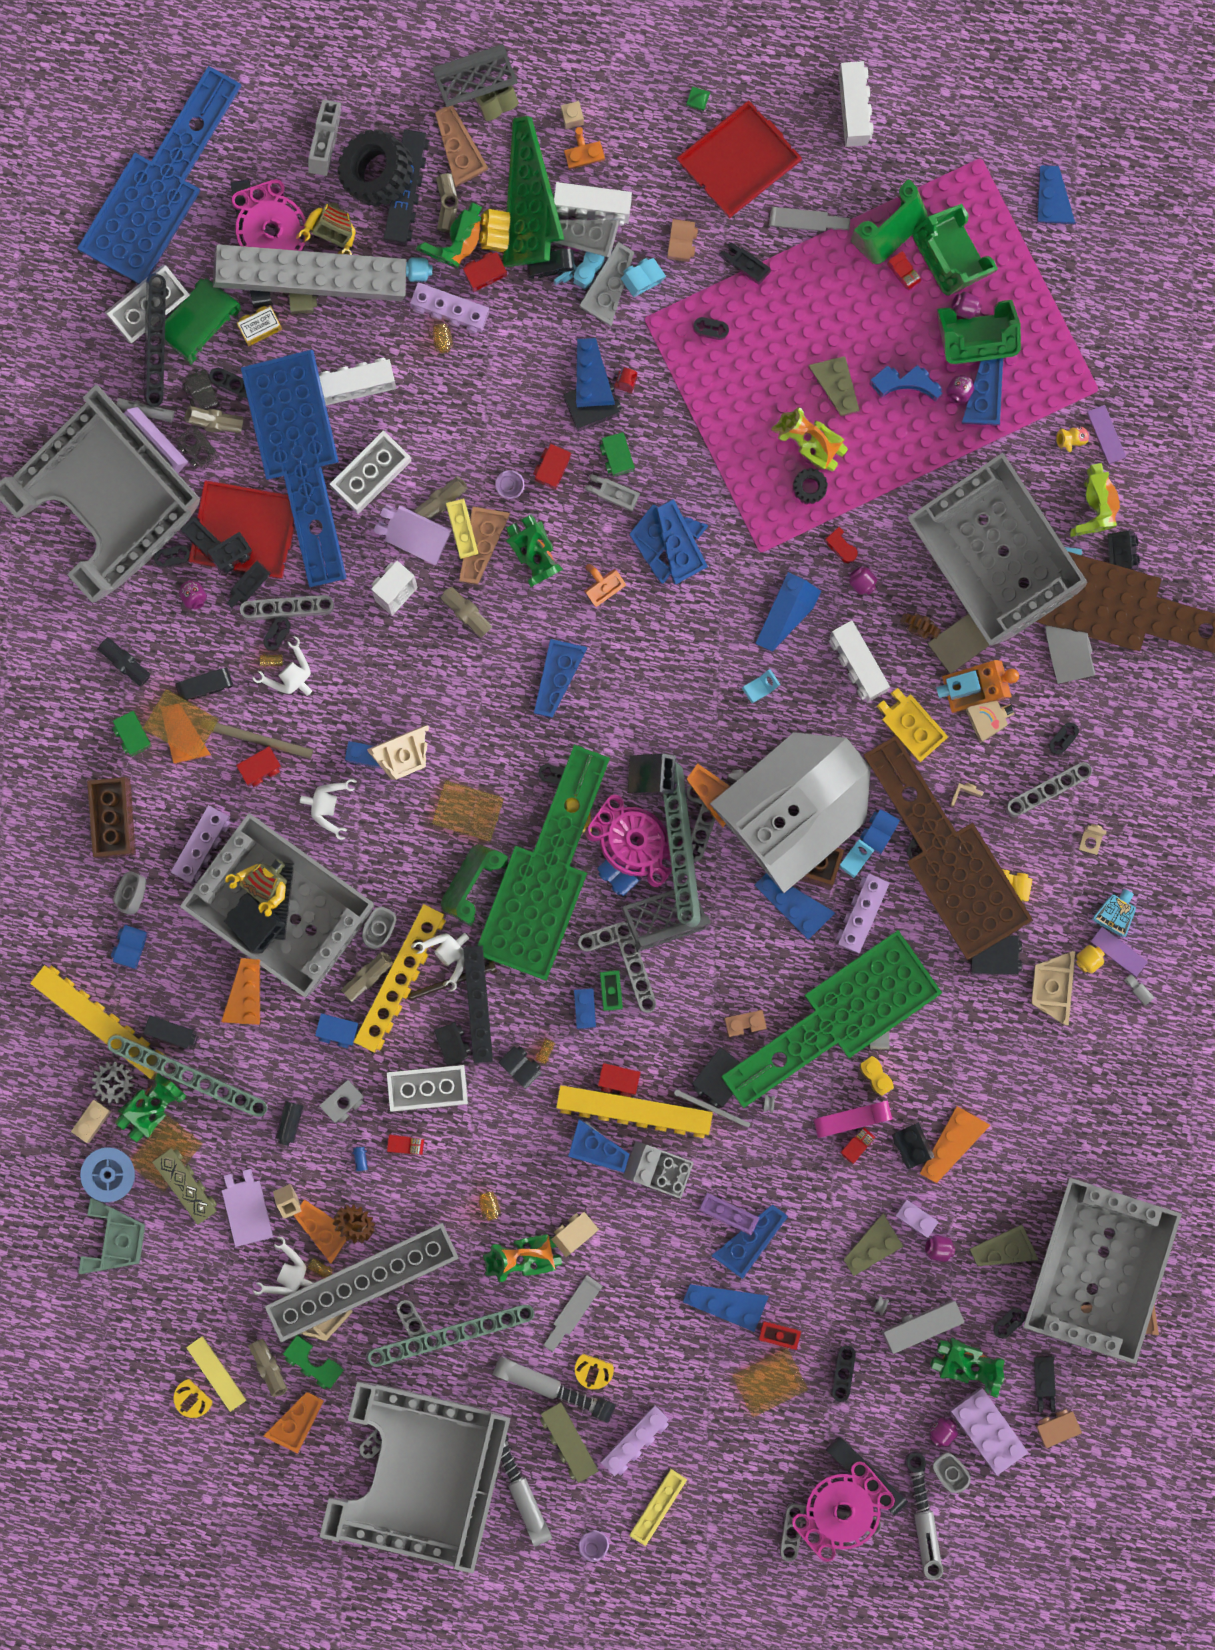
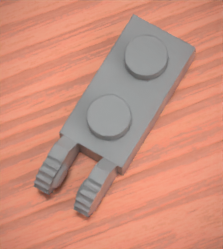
[584,474,640,511]

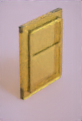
[143,689,219,759]
[432,780,504,842]
[131,1115,203,1192]
[732,1348,808,1418]

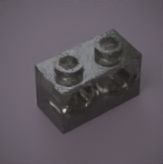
[177,425,220,471]

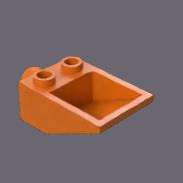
[942,660,1019,713]

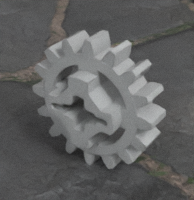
[91,1062,134,1104]

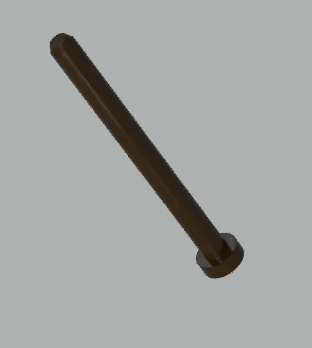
[408,960,497,1000]

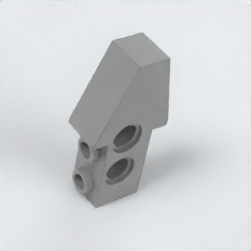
[308,100,341,176]

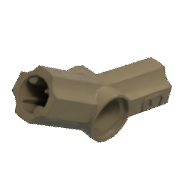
[436,173,459,233]
[184,406,243,434]
[414,476,468,520]
[441,587,492,638]
[341,951,393,1002]
[248,1338,288,1397]

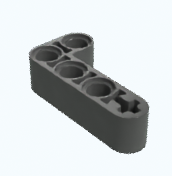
[686,786,716,863]

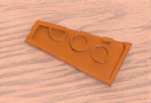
[221,958,260,1025]
[919,1106,990,1183]

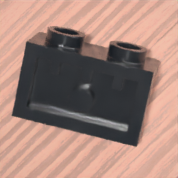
[1108,530,1140,570]
[207,532,252,575]
[434,1022,471,1066]
[892,1122,935,1170]

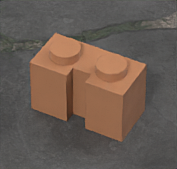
[724,1010,767,1038]
[1035,1409,1082,1448]

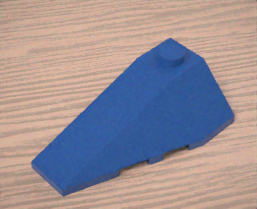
[755,572,821,652]

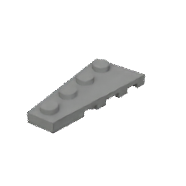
[552,220,620,258]
[579,242,634,327]

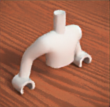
[252,636,312,696]
[300,779,357,840]
[411,933,469,992]
[253,1237,313,1296]

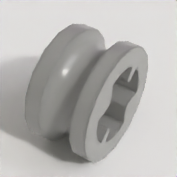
[763,1095,775,1113]
[873,1296,889,1315]

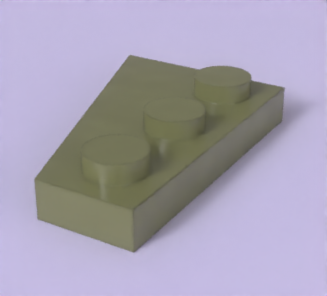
[808,356,859,416]
[843,1213,903,1276]
[969,1224,1039,1267]

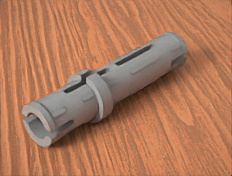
[116,398,175,423]

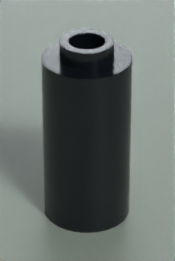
[275,1101,304,1146]

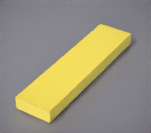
[186,1336,246,1412]
[629,1469,687,1546]

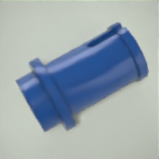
[352,1146,368,1171]

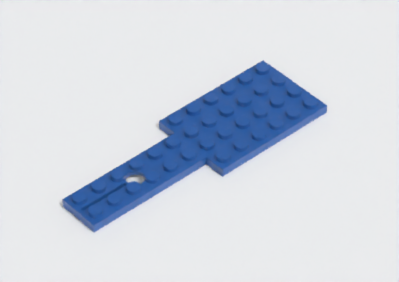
[77,66,241,285]
[241,350,347,587]

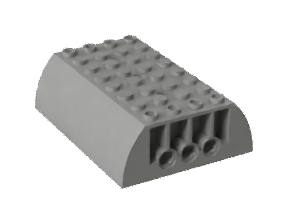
[907,453,1087,645]

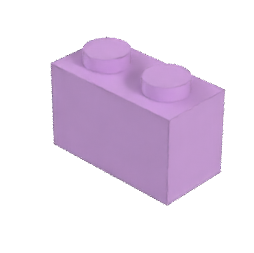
[894,1200,938,1238]

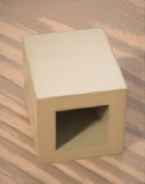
[561,101,584,129]
[273,1184,301,1219]

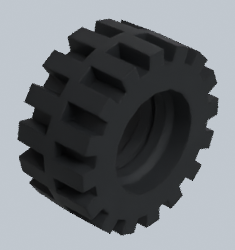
[793,468,828,504]

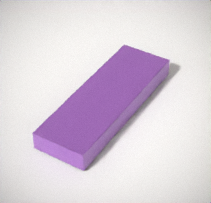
[1087,405,1126,465]
[1090,927,1147,977]
[699,1193,759,1235]

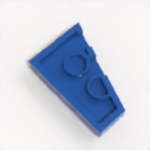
[1037,165,1076,224]
[568,1119,630,1173]

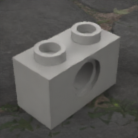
[320,1080,364,1123]

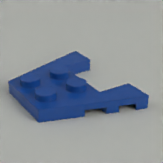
[629,505,708,584]

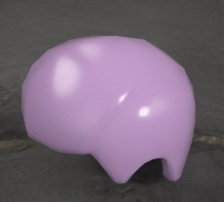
[495,470,524,499]
[578,1530,609,1562]

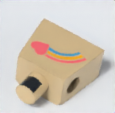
[966,701,1014,743]

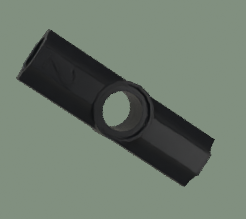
[97,637,151,687]

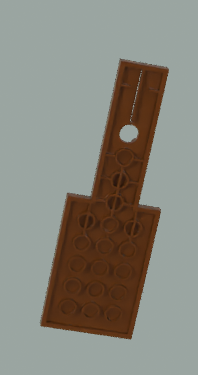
[1036,552,1215,653]
[864,735,1033,961]

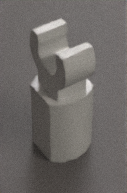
[1124,974,1154,1006]

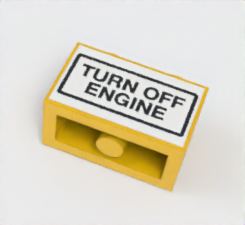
[237,306,282,347]

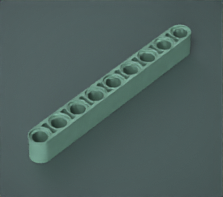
[663,762,700,927]
[107,1034,267,1117]
[366,1305,534,1367]

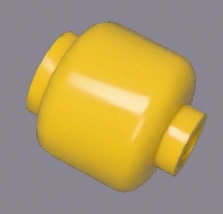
[1076,945,1105,974]

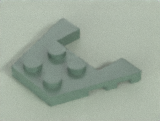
[78,1198,146,1274]

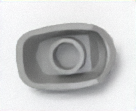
[113,871,146,915]
[362,907,396,949]
[933,1452,971,1493]

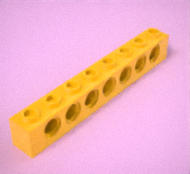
[354,904,446,1053]

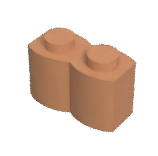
[667,219,698,262]

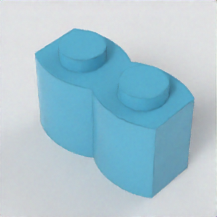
[574,252,604,290]
[621,258,666,297]

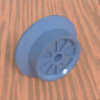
[80,1148,135,1202]

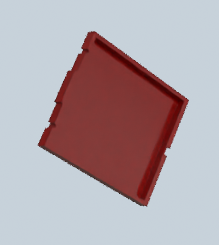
[676,100,802,219]
[189,480,295,579]

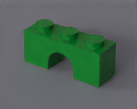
[283,1335,345,1389]

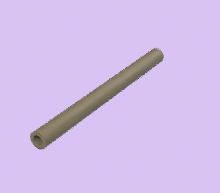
[200,719,313,759]

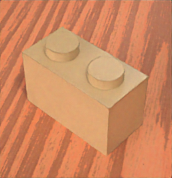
[71,1100,112,1143]
[551,1212,599,1257]

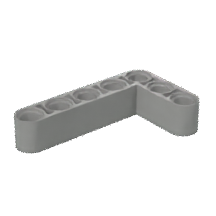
[578,922,656,1013]
[780,1503,881,1562]

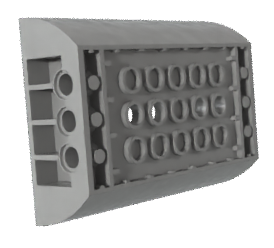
[180,813,374,998]
[1023,1178,1182,1364]

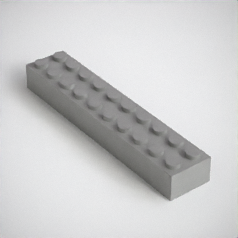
[213,244,406,301]
[264,1223,459,1342]

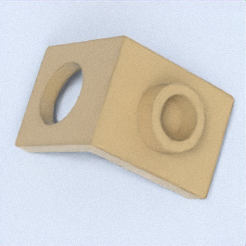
[950,783,983,807]
[1079,824,1107,855]

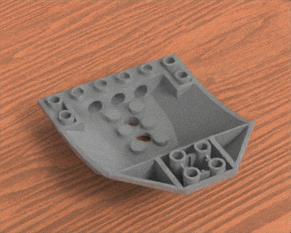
[710,732,871,893]

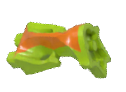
[771,407,848,471]
[1070,463,1120,537]

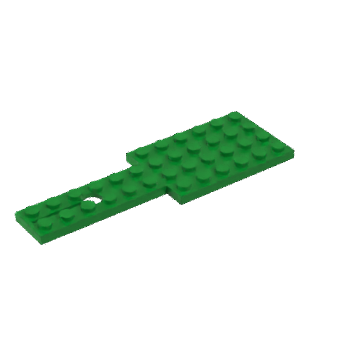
[478,744,610,981]
[721,930,942,1108]

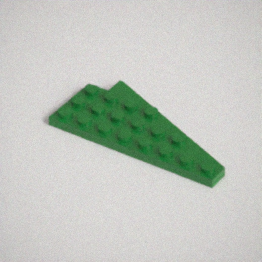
[503,116,564,267]

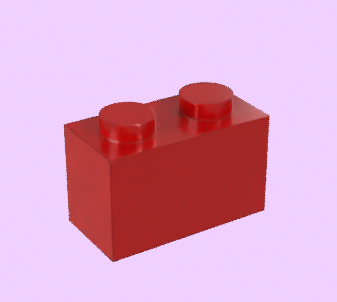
[463,252,507,293]
[533,444,571,490]
[236,746,282,788]
[598,1063,641,1098]
[758,1321,801,1350]

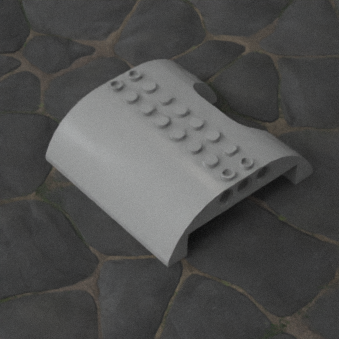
[0,384,200,603]
[320,1382,510,1573]

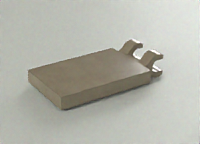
[927,614,990,674]

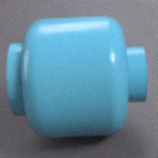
[406,257,432,282]

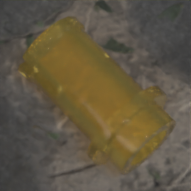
[260,653,283,668]
[535,1039,556,1064]
[307,1258,334,1279]

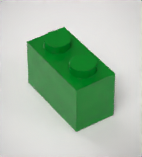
[599,432,635,477]
[112,711,152,757]
[600,970,623,1012]

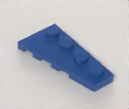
[576,338,615,407]
[962,358,1003,426]
[656,499,708,585]
[534,639,588,718]
[754,873,835,940]
[711,1205,788,1279]
[683,1284,769,1332]

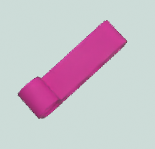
[813,1100,892,1138]

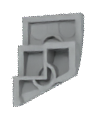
[1045,625,1095,684]

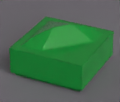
[686,86,710,111]

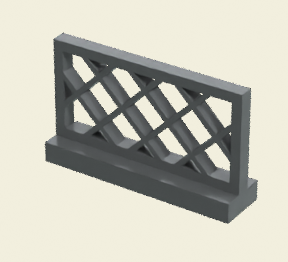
[432,44,518,107]
[621,890,711,952]

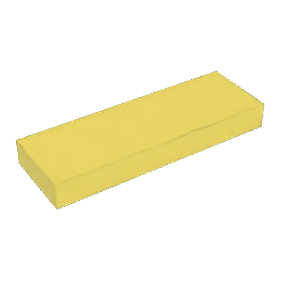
[446,499,478,559]

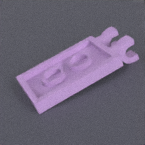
[373,504,452,565]
[222,1169,273,1247]

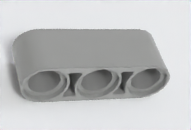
[397,1300,433,1349]

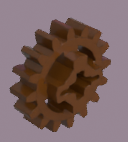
[900,612,941,639]
[333,1205,375,1244]

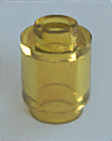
[432,324,453,353]
[478,1191,501,1221]

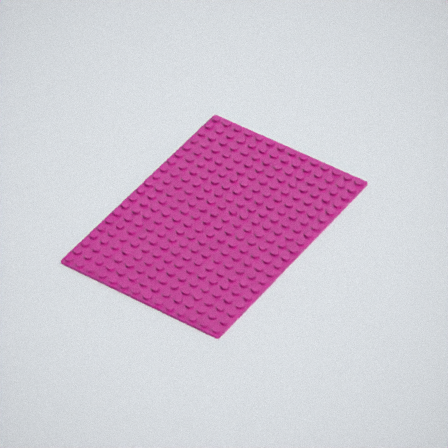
[645,158,1098,553]

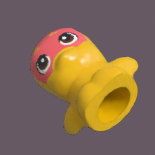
[1056,427,1089,452]

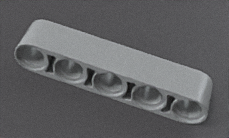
[240,595,334,621]
[1006,762,1092,817]

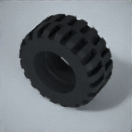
[337,129,413,207]

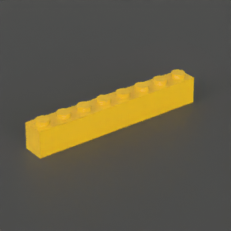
[30,965,166,1080]
[556,1085,713,1138]

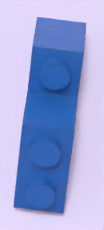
[869,365,942,402]

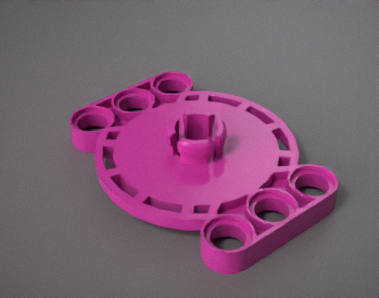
[231,179,306,251]
[585,795,683,887]
[792,1461,895,1562]

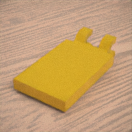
[876,688,948,763]

